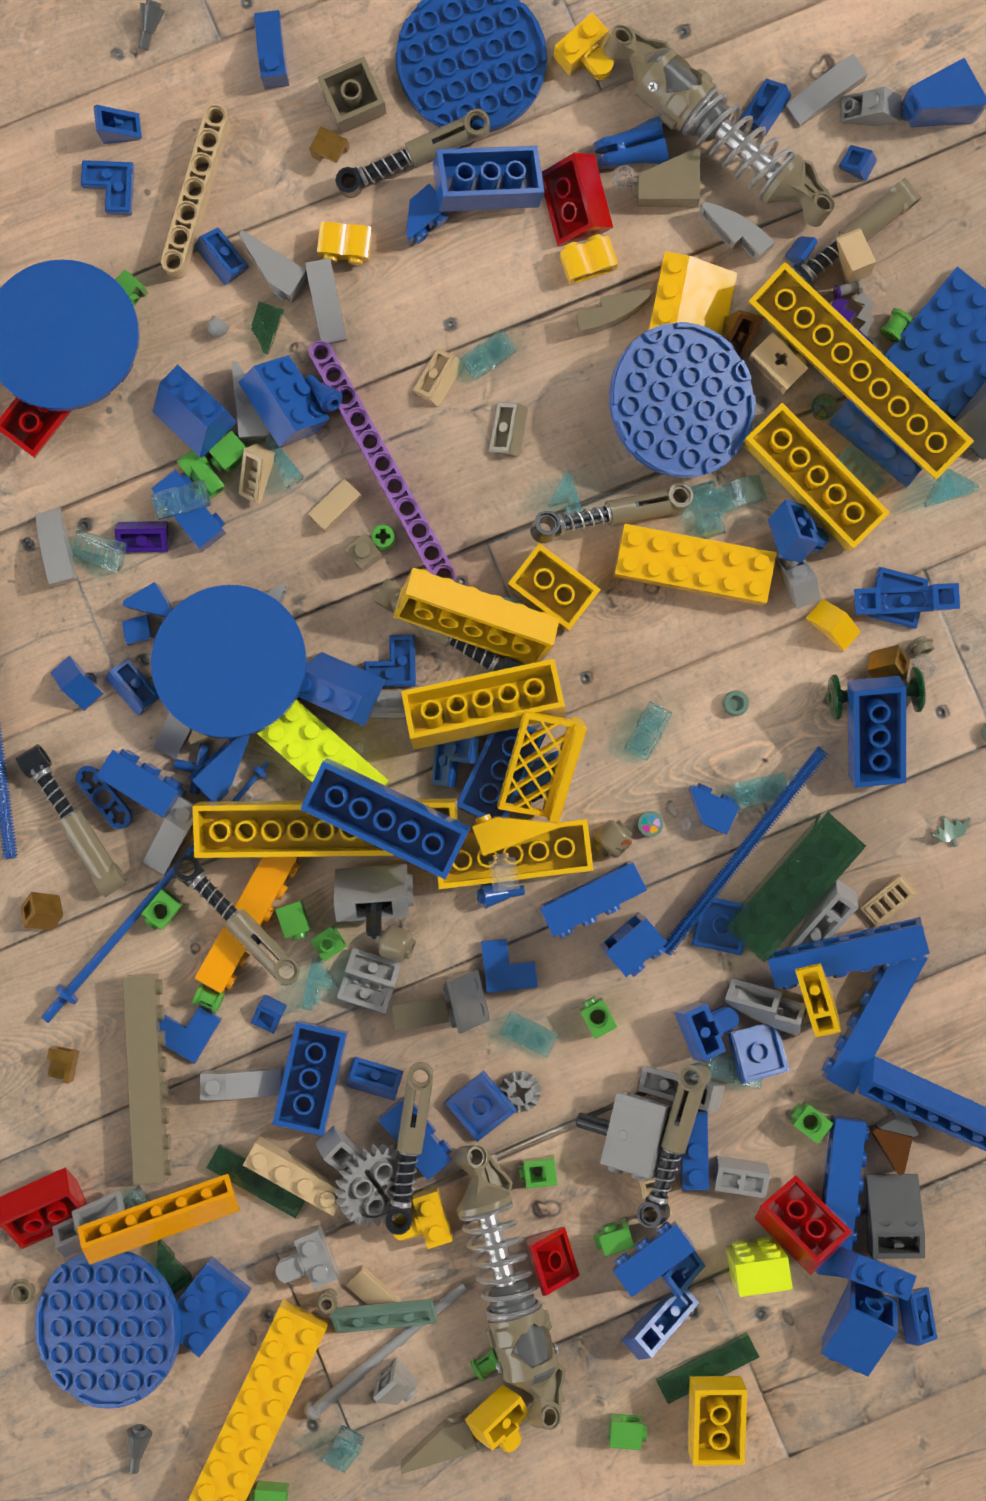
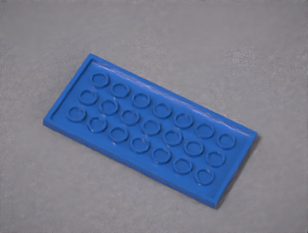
[828,266,986,488]

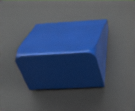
[839,145,877,181]
[785,236,818,266]
[122,615,154,646]
[251,995,287,1034]

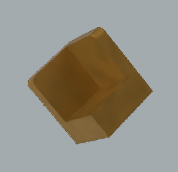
[309,126,350,163]
[867,645,910,681]
[21,892,64,930]
[47,1045,80,1084]

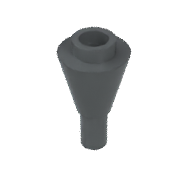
[139,0,165,51]
[127,1424,153,1474]

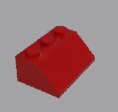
[542,152,614,246]
[0,398,72,458]
[0,1167,87,1249]
[755,1175,853,1276]

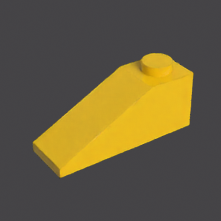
[472,814,557,856]
[795,963,841,1037]

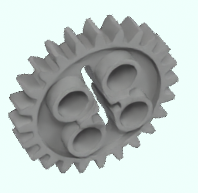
[334,1144,417,1227]

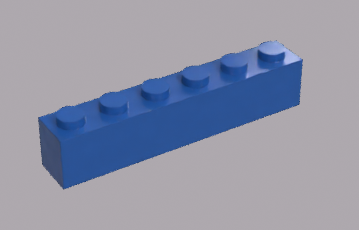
[768,917,930,990]
[822,957,928,1094]
[859,1056,986,1151]
[815,1115,870,1278]

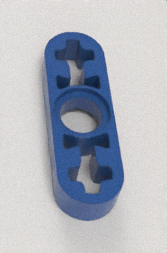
[76,766,133,829]

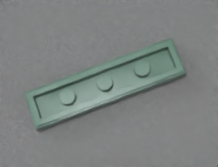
[330,1299,437,1334]

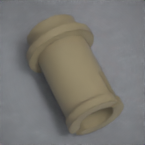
[317,1288,338,1314]

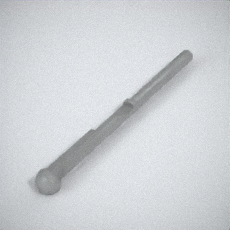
[304,1281,469,1420]

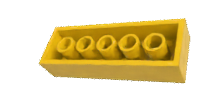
[744,403,890,553]
[613,524,776,606]
[393,568,560,664]
[401,659,566,750]
[438,819,593,889]

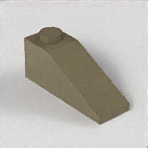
[400,1412,477,1474]

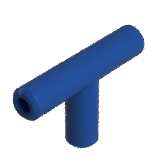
[173,743,210,795]

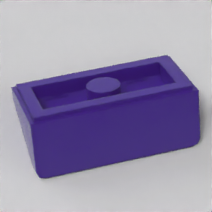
[114,521,168,553]

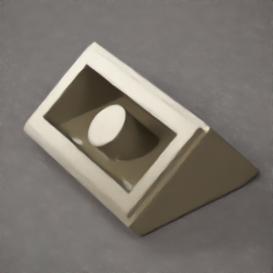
[489,402,528,457]

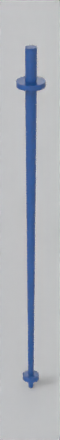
[41,762,269,1023]

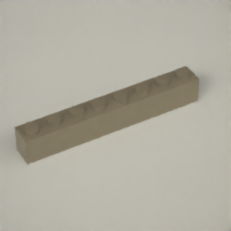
[123,973,172,1185]

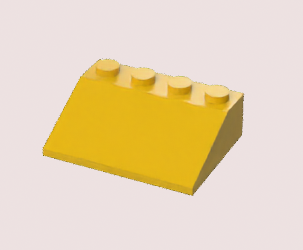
[648,251,737,335]

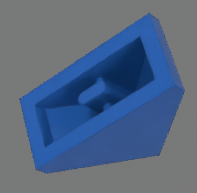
[93,105,142,144]
[122,582,173,618]
[50,656,104,711]
[661,1251,706,1298]

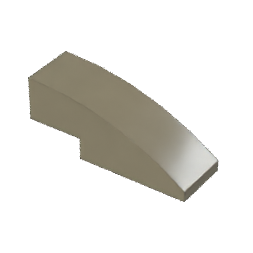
[576,289,652,337]

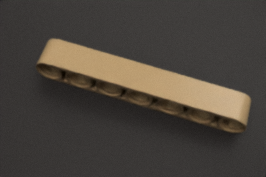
[161,104,230,279]

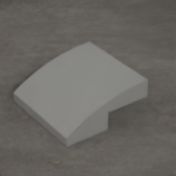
[336,948,401,1015]

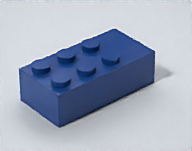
[433,146,544,212]
[847,676,906,788]
[457,726,546,818]
[539,861,647,939]
[600,912,667,977]
[272,1020,349,1136]

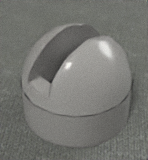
[208,316,230,337]

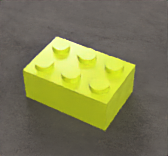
[726,1237,793,1297]

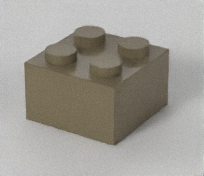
[317,56,387,134]

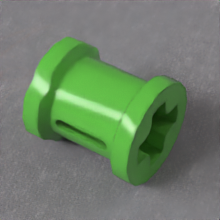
[879,308,913,342]
[371,525,396,551]
[192,983,225,1014]
[470,1347,499,1381]

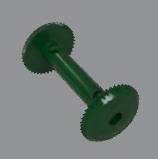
[828,667,926,719]

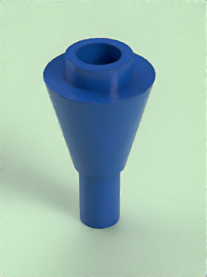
[305,374,342,412]
[476,884,525,909]

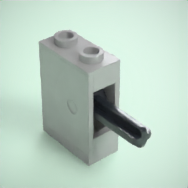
[334,864,414,939]
[576,1091,672,1181]

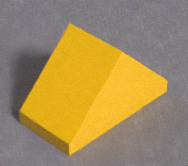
[806,599,861,652]

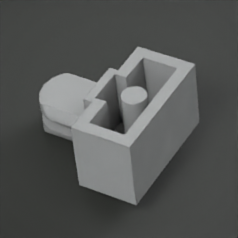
[276,1225,340,1290]

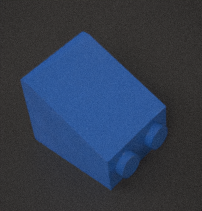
[900,57,986,128]
[821,1280,898,1377]

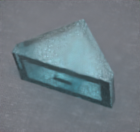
[924,468,980,508]
[711,475,767,516]
[322,1424,364,1473]

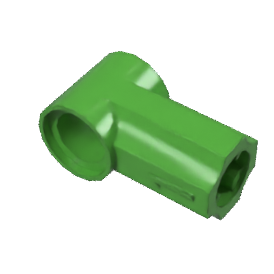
[177,450,225,500]

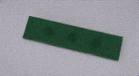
[206,1144,305,1219]
[656,1332,759,1404]

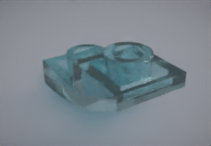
[460,329,518,380]
[151,480,211,520]
[690,480,726,539]
[625,701,672,761]
[734,772,787,808]
[500,1011,559,1058]
[708,1054,762,1089]

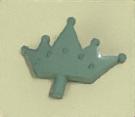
[931,816,971,847]

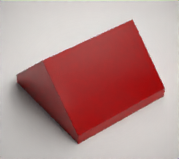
[527,1227,580,1296]

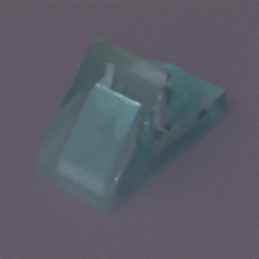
[548,471,583,515]
[302,956,339,1011]

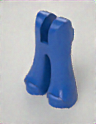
[593,116,669,169]

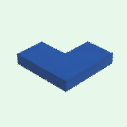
[81,160,134,215]
[364,635,416,687]
[431,737,479,788]
[481,938,538,993]
[160,1005,222,1064]

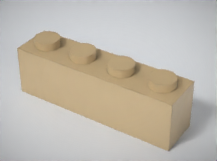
[243,1136,340,1216]

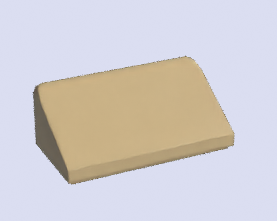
[412,348,464,407]
[308,479,362,532]
[346,1266,401,1305]

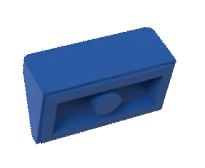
[739,78,791,137]
[195,227,249,285]
[106,658,159,716]
[346,1057,404,1100]
[898,1287,937,1346]

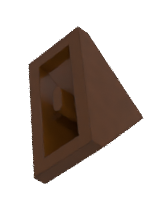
[721,310,764,360]
[869,1124,913,1176]

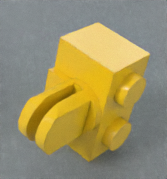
[553,13,614,81]
[393,1185,453,1249]
[465,1384,528,1453]

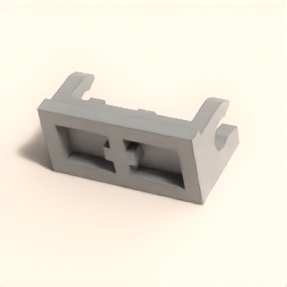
[368,691,406,719]
[713,1155,770,1199]

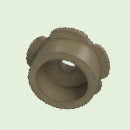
[910,636,934,658]
[10,1279,36,1304]

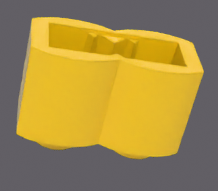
[317,222,373,266]
[559,234,618,285]

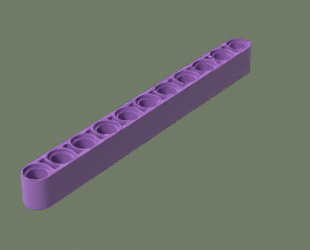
[309,340,456,582]

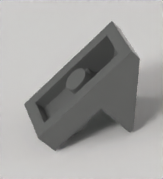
[875,1104,919,1137]

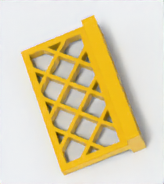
[497,711,587,823]

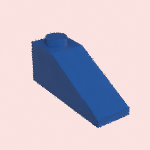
[254,10,290,89]
[188,735,250,802]
[621,1289,699,1360]

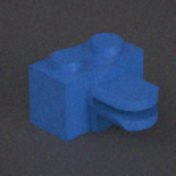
[768,500,830,563]
[674,1002,739,1062]

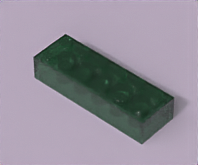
[721,812,866,963]

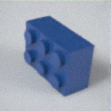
[238,355,330,447]
[96,748,187,818]
[176,1256,251,1358]

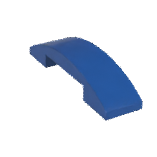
[854,583,960,615]

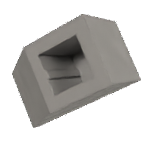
[840,86,902,126]
[775,555,821,609]

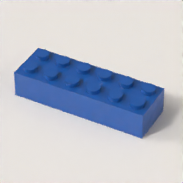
[300,758,471,879]

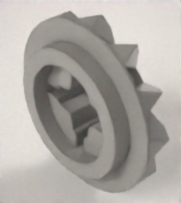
[500,1071,541,1113]

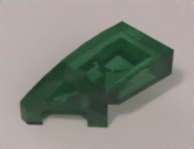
[251,301,285,355]
[155,1239,193,1294]

